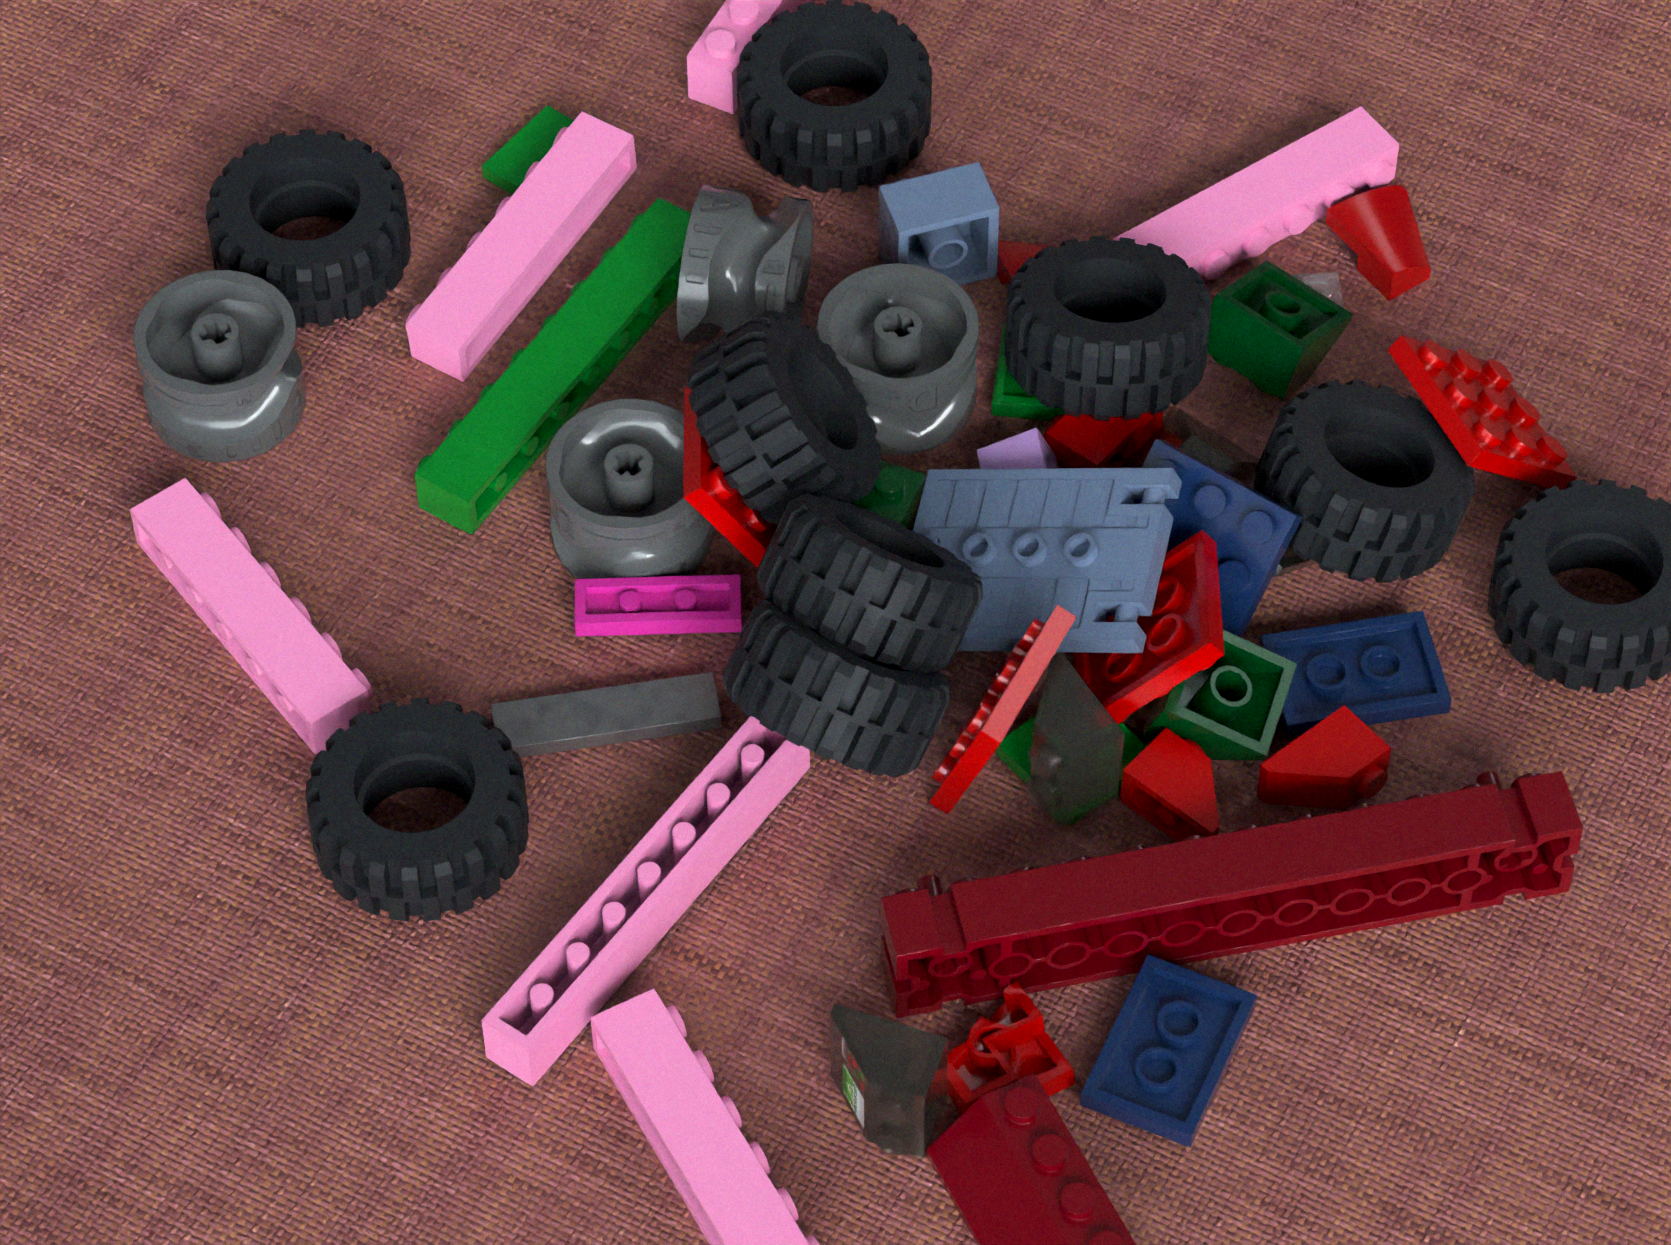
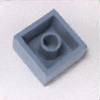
[878,162,999,285]

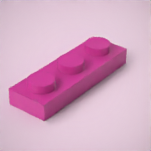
[575,574,742,637]

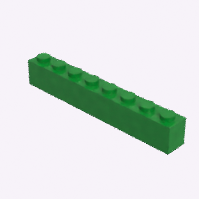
[414,197,691,535]

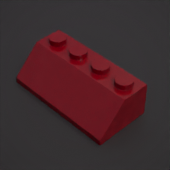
[926,1073,1136,1245]

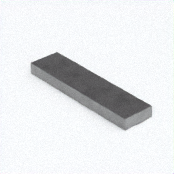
[491,672,722,758]

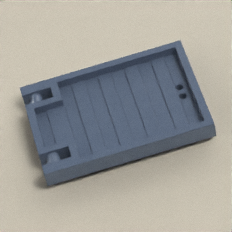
[913,468,1182,653]

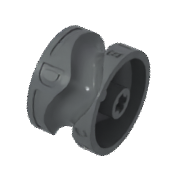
[677,184,814,343]
[817,263,979,456]
[134,270,306,462]
[546,399,714,579]

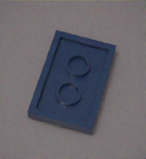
[1260,611,1452,738]
[1080,954,1257,1148]

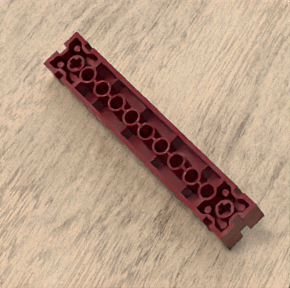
[881,771,1583,1019]

